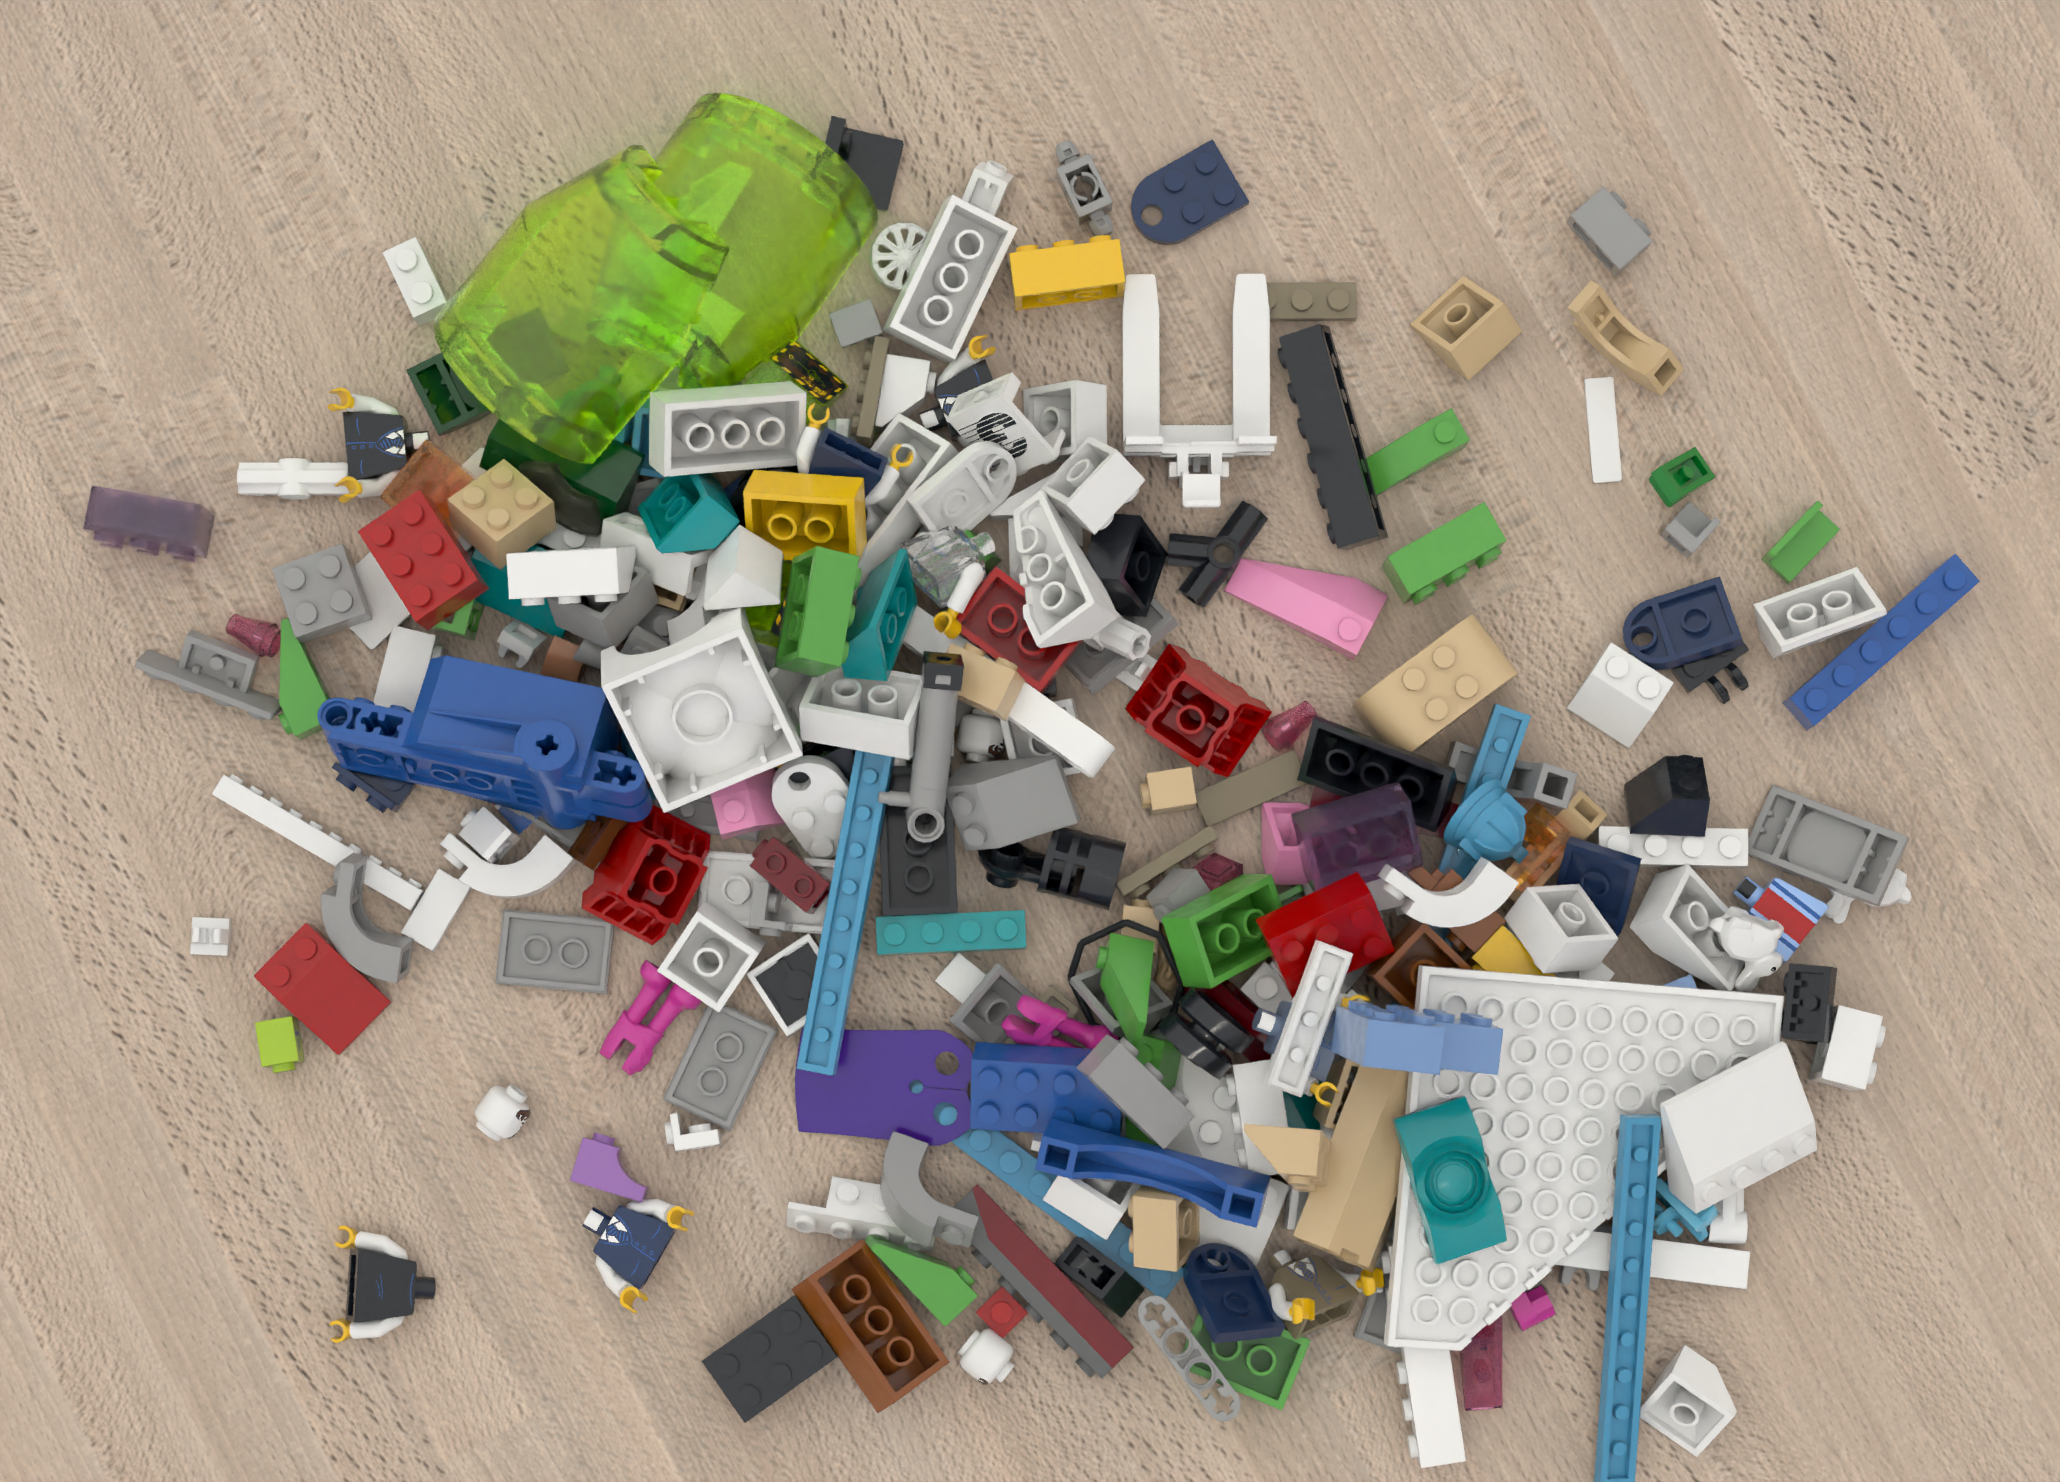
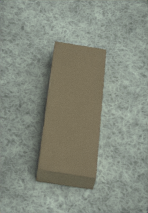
[1195,749,1307,827]

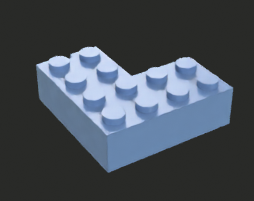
[1331,1000,1503,1075]

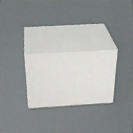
[704,525,784,610]

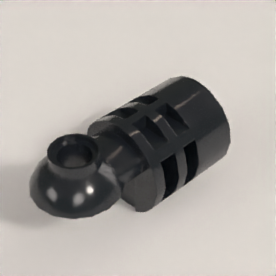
[978,827,1126,911]

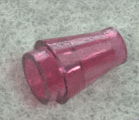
[226,614,281,657]
[1261,700,1318,752]

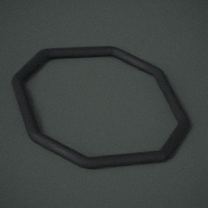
[1067,919,1185,1040]

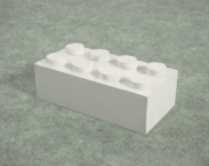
[882,195,1018,363]
[649,381,806,477]

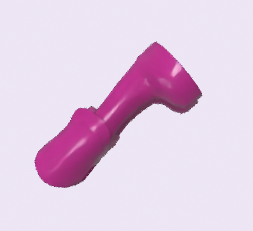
[599,960,702,1076]
[1001,995,1118,1049]

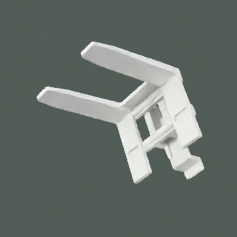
[1122,274,1277,508]

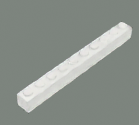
[212,774,425,911]

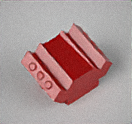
[1125,643,1272,778]
[581,805,711,945]

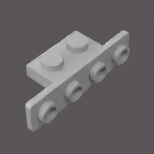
[135,630,282,720]

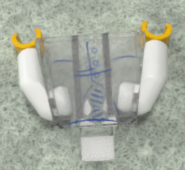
[899,525,995,639]

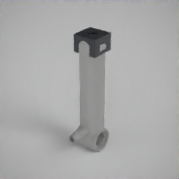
[878,651,964,843]

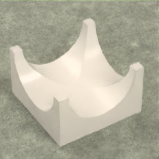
[601,607,803,813]

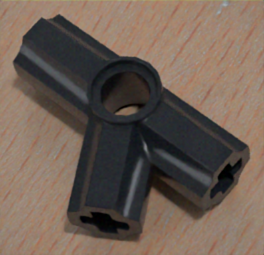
[1166,500,1268,609]

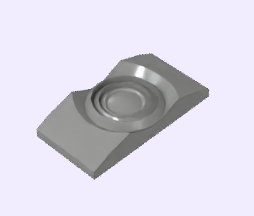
[1748,785,1909,906]

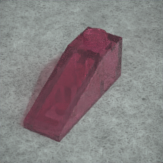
[1460,1315,1503,1411]

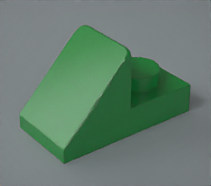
[1649,447,1716,507]

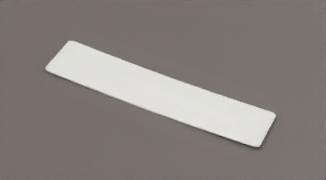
[1584,377,1622,483]

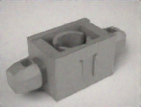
[1056,140,1113,236]

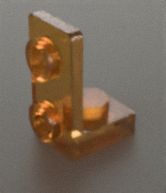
[1515,802,1571,890]

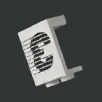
[947,372,1066,476]

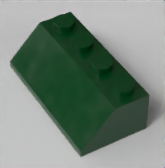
[479,390,646,529]

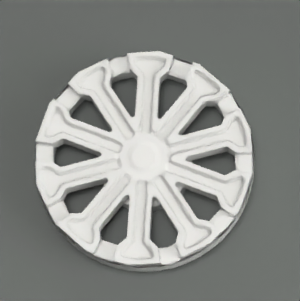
[870,223,928,292]

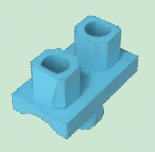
[1653,1176,1718,1242]

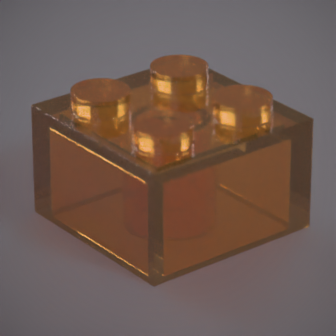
[379,440,477,532]

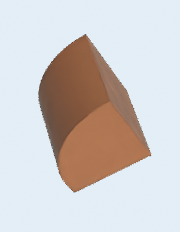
[541,635,587,683]

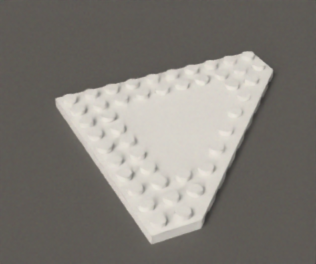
[1384,965,1784,1351]

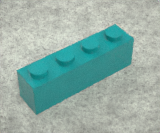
[875,910,1026,956]

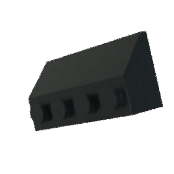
[1297,715,1457,832]

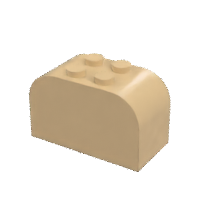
[1351,614,1518,753]

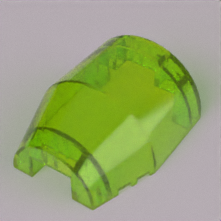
[584,93,878,389]
[433,145,730,464]

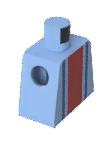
[1733,876,1829,963]

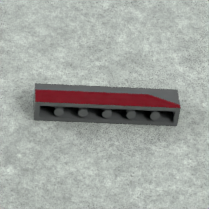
[953,1184,1134,1379]

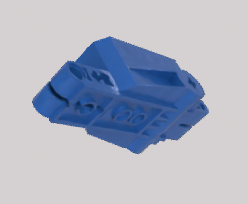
[317,655,653,829]

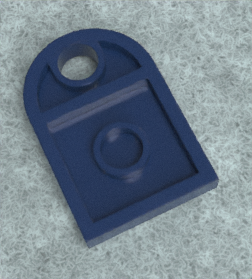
[1131,139,1249,245]
[1623,576,1744,670]
[1556,836,1642,937]
[1183,1243,1285,1343]

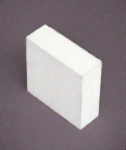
[935,953,986,1004]

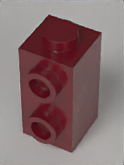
[749,837,831,914]

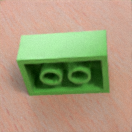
[1382,502,1507,605]
[774,546,861,677]
[1161,874,1282,988]
[1181,1311,1311,1410]

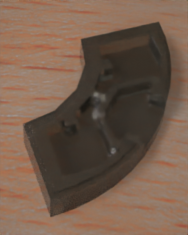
[519,461,602,537]

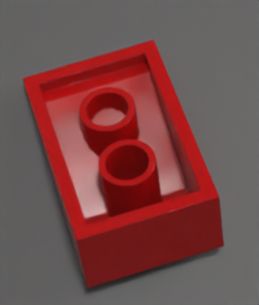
[254,922,392,1056]

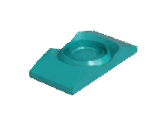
[1392,1096,1507,1265]

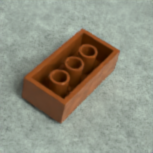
[1363,918,1473,1010]
[791,1239,949,1413]

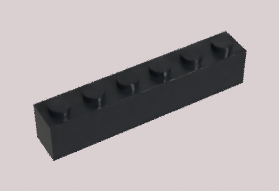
[1278,324,1388,550]

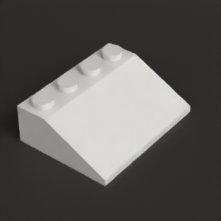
[1660,1041,1817,1213]

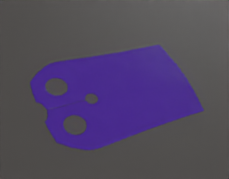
[795,1028,973,1146]

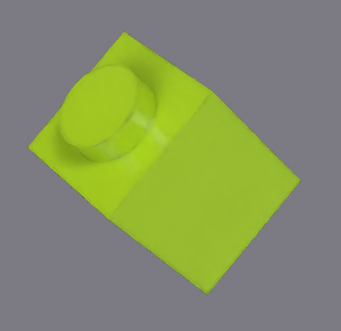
[255,1016,305,1073]

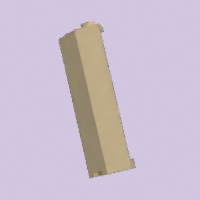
[1293,1065,1409,1273]

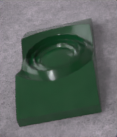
[406,304,571,436]

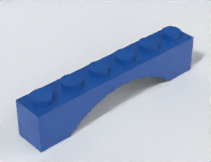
[1783,554,1980,730]
[1035,1118,1271,1228]

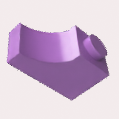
[570,1132,649,1202]

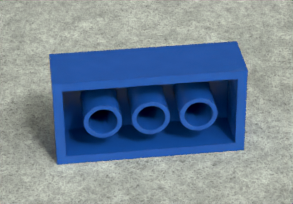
[970,1042,1124,1136]

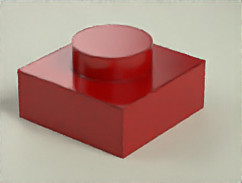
[976,1286,1028,1338]

